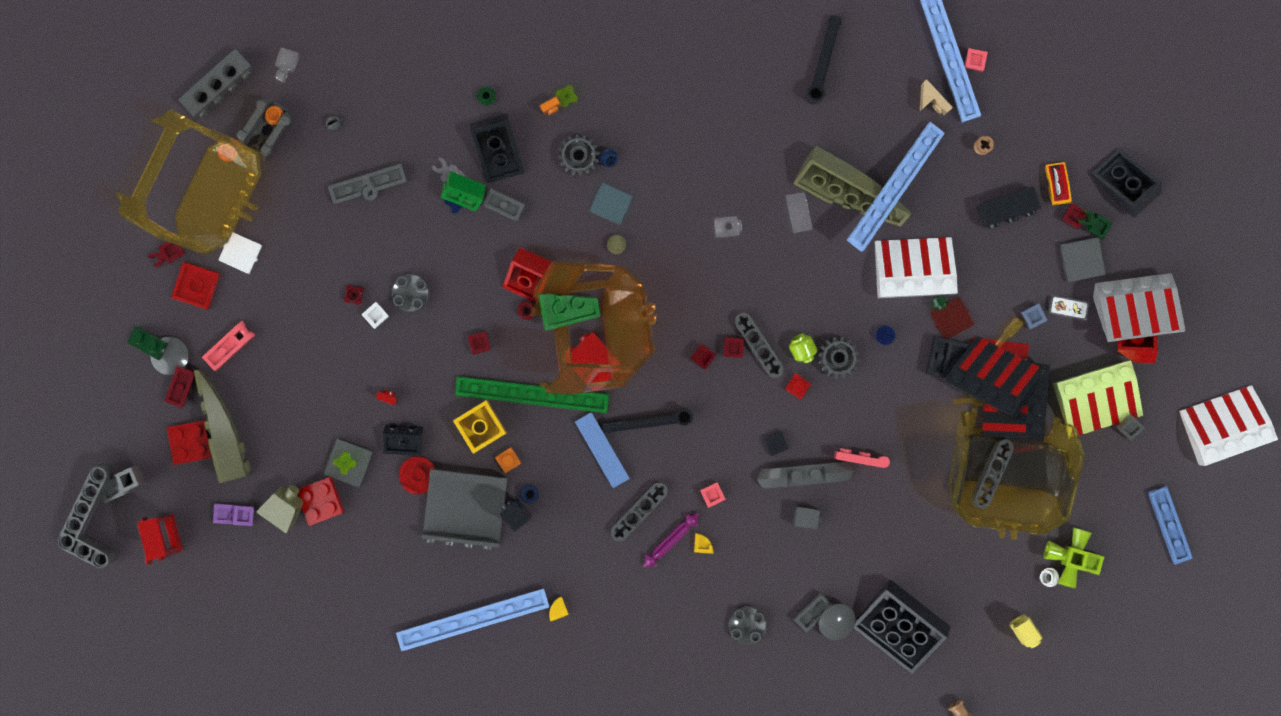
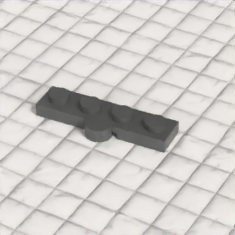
[328,164,408,205]

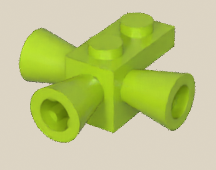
[1044,528,1104,589]

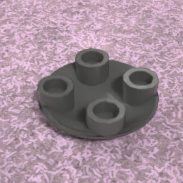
[392,274,430,312]
[150,337,189,375]
[819,604,856,640]
[729,606,767,645]

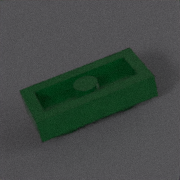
[127,326,169,360]

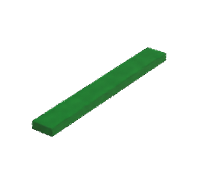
[455,376,609,413]

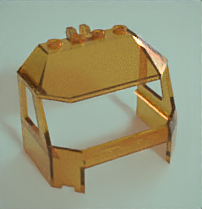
[530,261,657,394]

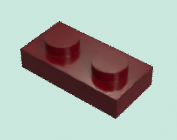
[164,365,195,408]

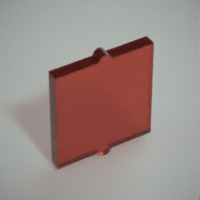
[930,297,975,339]

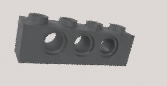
[178,49,254,119]

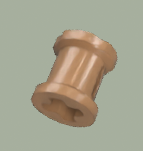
[974,136,994,155]
[948,699,973,716]

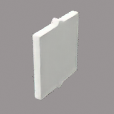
[219,232,262,274]

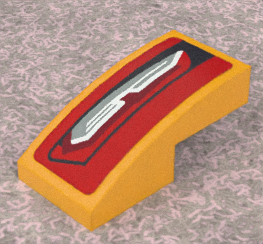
[1045,162,1072,205]

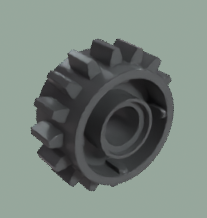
[558,134,600,177]
[818,337,860,379]

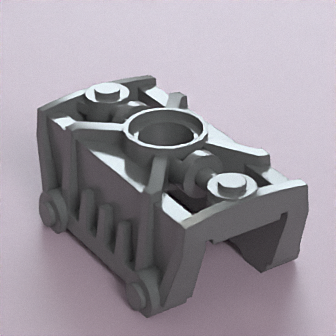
[237,98,295,161]

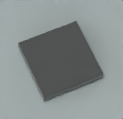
[1059,237,1106,283]
[323,438,373,488]

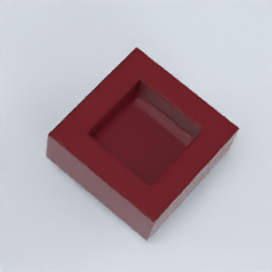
[1061,203,1087,230]
[467,331,491,355]
[723,338,744,358]
[690,343,716,370]

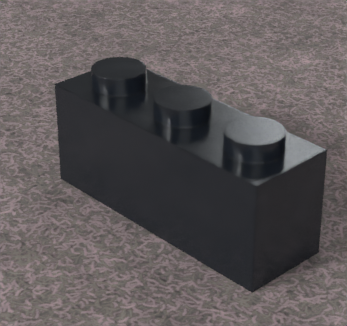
[976,187,1041,229]
[500,498,533,532]

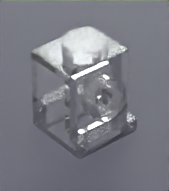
[714,216,742,239]

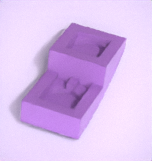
[213,503,254,526]

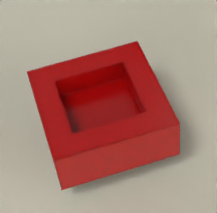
[785,373,811,400]
[376,389,399,405]

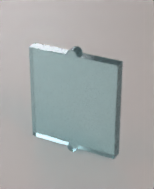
[590,183,633,225]

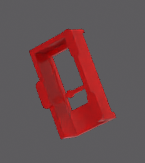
[137,513,183,565]

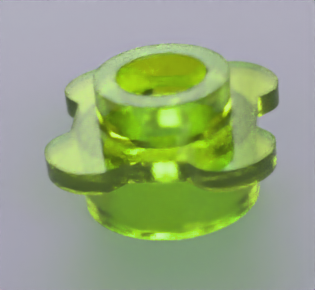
[556,85,578,107]
[333,451,357,475]

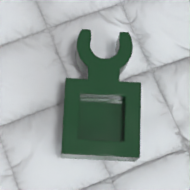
[1078,210,1112,240]

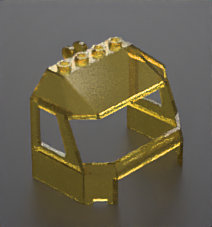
[116,109,262,255]

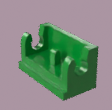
[440,171,486,212]

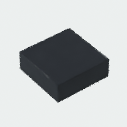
[764,431,789,456]

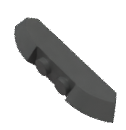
[757,461,855,488]

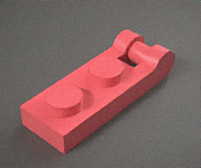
[202,321,255,371]
[834,448,890,468]

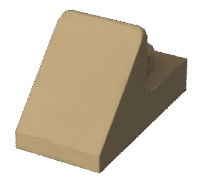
[920,80,953,115]

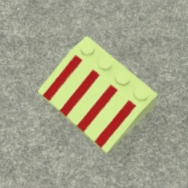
[1052,360,1143,438]

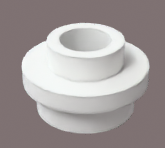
[1040,568,1059,587]

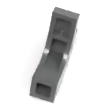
[102,466,147,503]

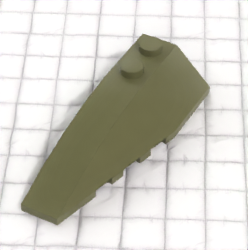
[793,146,911,227]
[194,370,251,483]

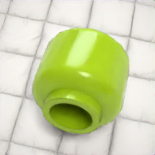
[789,333,817,363]

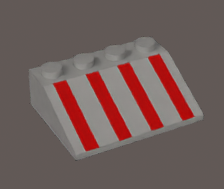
[1093,273,1185,342]

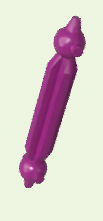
[643,513,700,568]

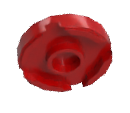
[399,456,436,495]

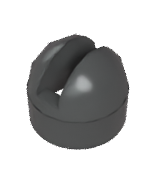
[325,115,342,131]

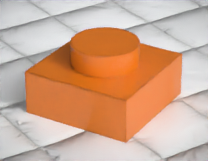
[539,97,561,115]
[495,447,521,474]

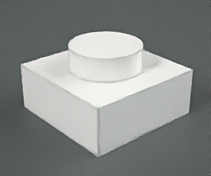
[361,302,389,329]

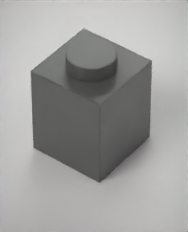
[793,506,823,530]

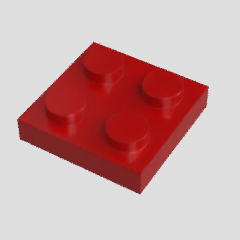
[167,420,212,465]
[297,476,345,526]

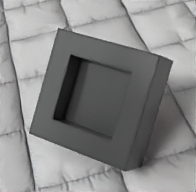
[1117,414,1145,441]

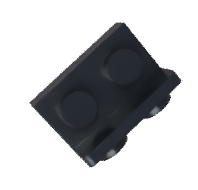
[383,423,423,456]

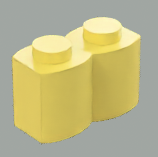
[1009,614,1043,648]

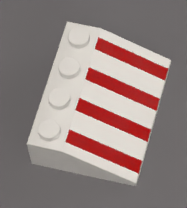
[875,237,958,298]
[1179,385,1278,466]

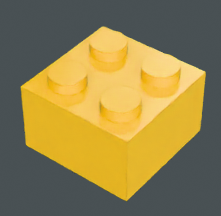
[453,400,507,454]

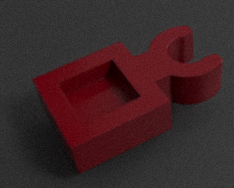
[148,237,186,268]

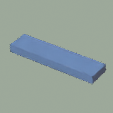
[575,412,630,488]
[1147,486,1193,565]

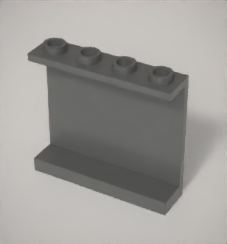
[422,468,507,550]

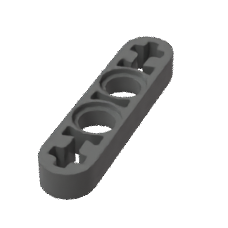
[734,313,783,378]
[971,439,1014,509]
[611,482,668,541]

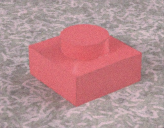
[964,48,988,72]
[700,482,726,508]

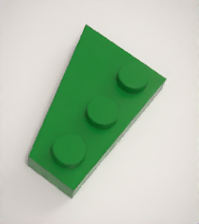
[538,292,600,330]

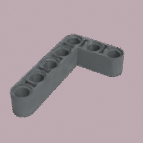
[58,463,115,568]

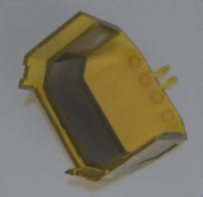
[949,406,1085,540]

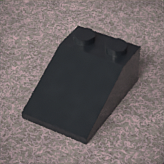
[470,113,524,183]
[1091,148,1162,218]

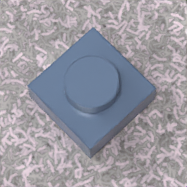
[1020,304,1048,329]

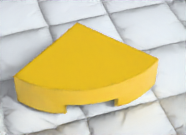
[694,533,713,554]
[549,596,569,621]

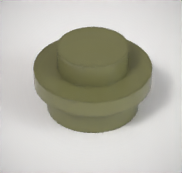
[607,235,626,254]

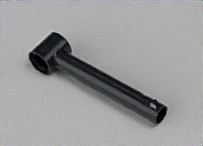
[806,15,842,105]
[603,408,693,434]

